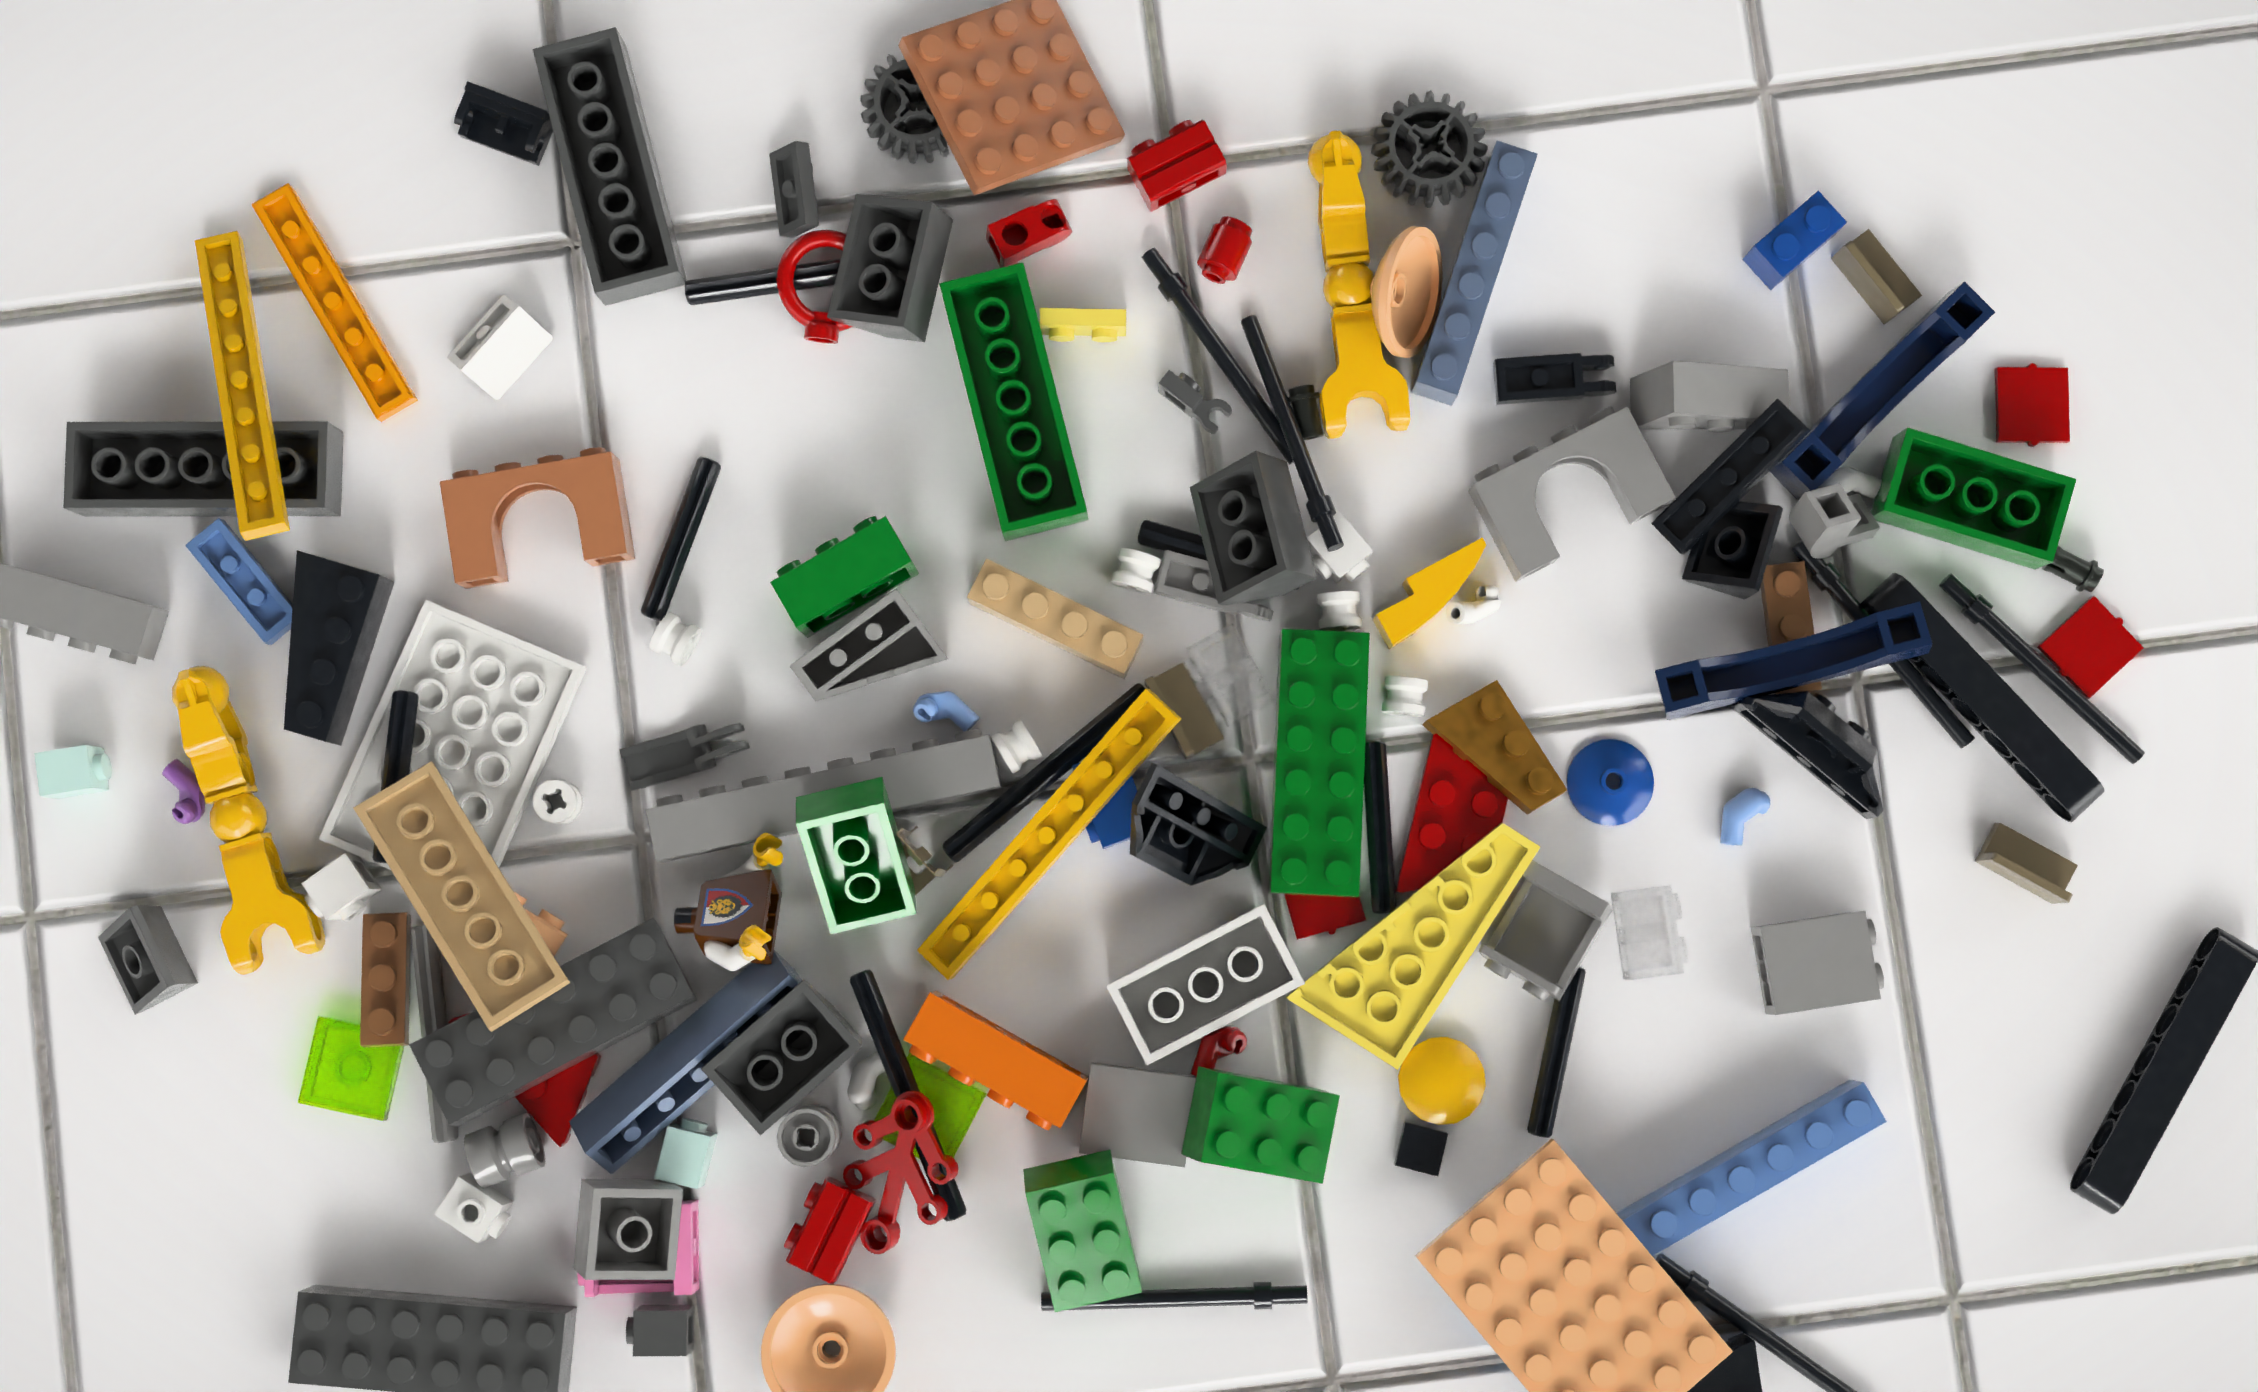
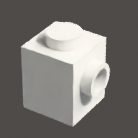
[1307,511,1373,584]
[301,853,382,922]
[434,1173,514,1244]

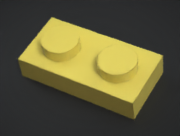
[1039,308,1126,342]

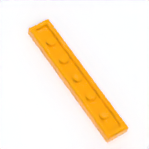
[251,183,418,422]

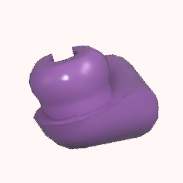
[162,759,205,824]

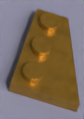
[1422,680,1567,815]

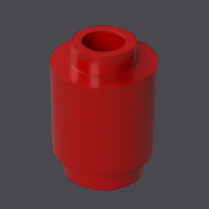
[1197,216,1252,284]

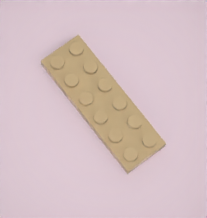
[353,761,570,1032]

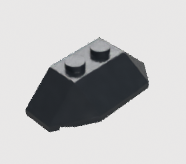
[1732,692,1884,819]
[1130,763,1267,886]

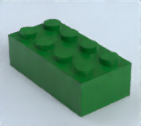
[1871,427,2077,570]

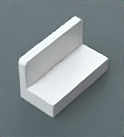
[447,295,553,400]

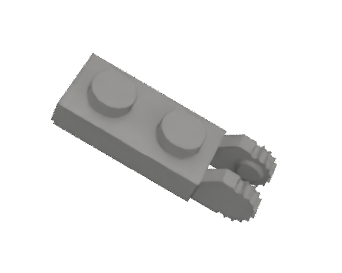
[1153,550,1274,621]

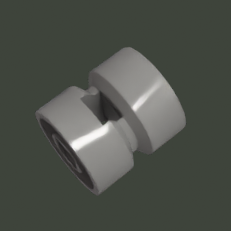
[777,1105,842,1167]
[464,1113,546,1189]

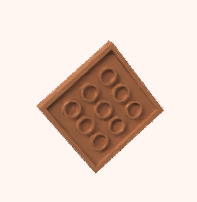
[898,0,1125,196]

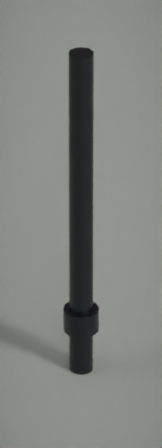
[1141,247,1294,465]
[1241,315,1344,552]
[1791,540,1975,748]
[1939,573,2145,764]
[1655,1253,1857,1392]
[1041,1282,1308,1311]

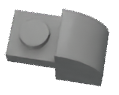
[1789,483,1880,559]

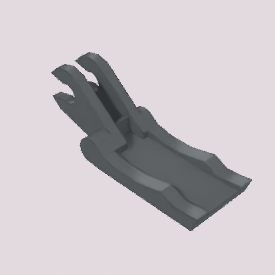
[619,723,750,791]

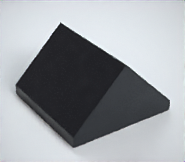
[1682,501,1783,600]

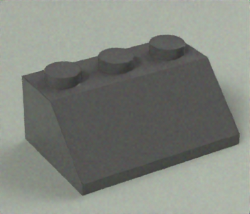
[827,194,953,342]
[1190,451,1317,606]
[701,979,862,1136]

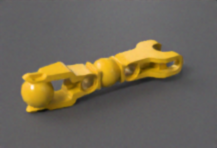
[1308,131,1410,439]
[172,666,325,975]

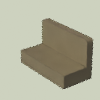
[1831,229,1922,325]
[1145,662,1224,760]
[1975,823,2078,904]

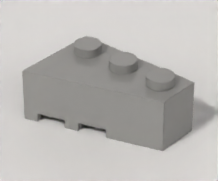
[1630,361,1789,432]
[790,588,948,702]

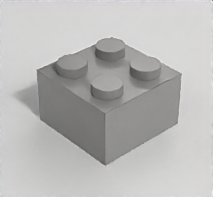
[573,1179,683,1280]

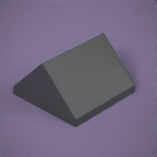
[98,905,198,1015]

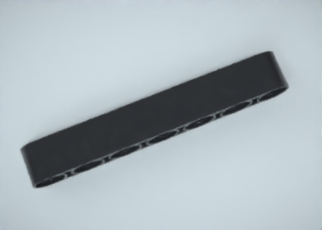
[1861,573,2105,822]
[2070,927,2258,1214]

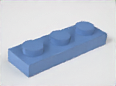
[185,518,293,645]

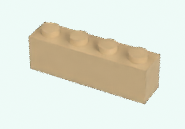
[967,558,1143,679]

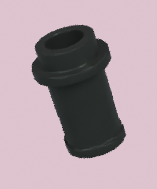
[1288,385,1324,440]
[2042,546,2104,592]

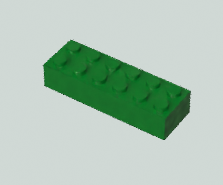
[939,262,1088,541]
[1268,629,1370,898]

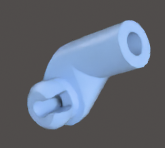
[913,691,980,732]
[1720,788,1770,846]

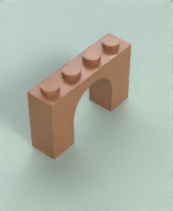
[440,447,635,589]

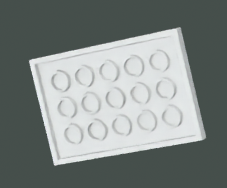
[319,599,587,870]

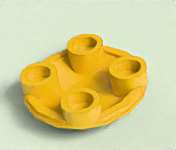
[1398,1037,1486,1125]

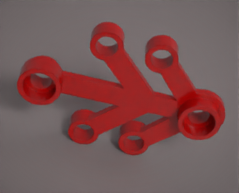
[843,1090,958,1254]

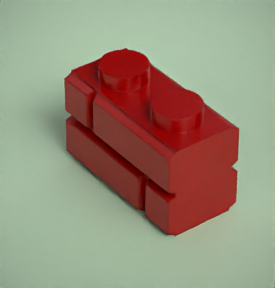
[1127,120,1227,212]
[784,1176,876,1284]

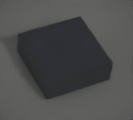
[1394,1121,1448,1176]

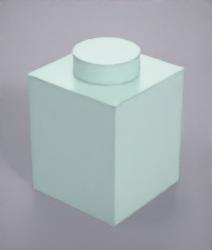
[34,745,112,799]
[654,1118,717,1189]

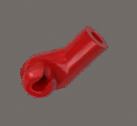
[1190,1026,1247,1077]

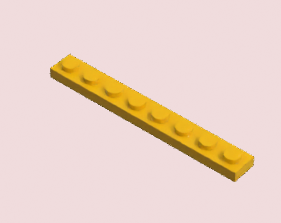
[195,231,290,541]
[917,689,1182,980]

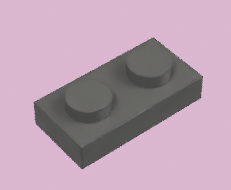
[769,141,819,238]

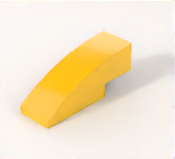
[1372,538,1486,649]

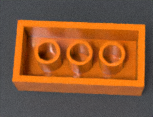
[903,991,1089,1131]

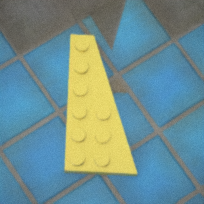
[1286,823,1540,1070]

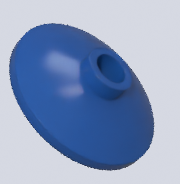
[1566,739,1654,826]

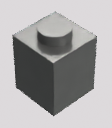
[626,1304,695,1356]

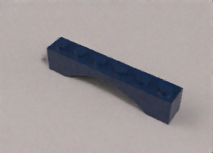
[1770,281,1995,500]
[1655,601,1933,720]

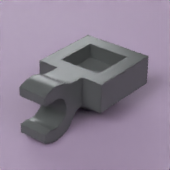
[1158,370,1232,434]

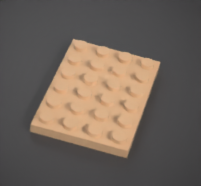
[1415,1139,1733,1392]

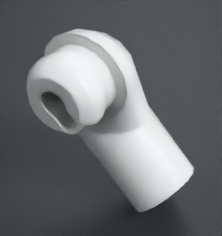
[1820,467,1882,499]
[1446,585,1501,624]
[847,1052,885,1110]

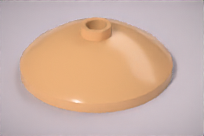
[1370,226,1443,358]
[761,1284,896,1392]

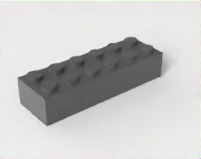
[533,27,687,306]
[63,421,343,516]
[409,918,698,1127]
[288,1285,577,1392]

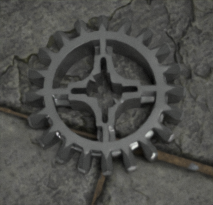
[860,54,950,164]
[1371,90,1488,208]

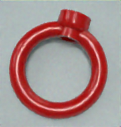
[777,230,853,344]

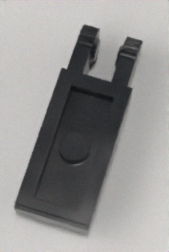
[1493,353,1617,405]

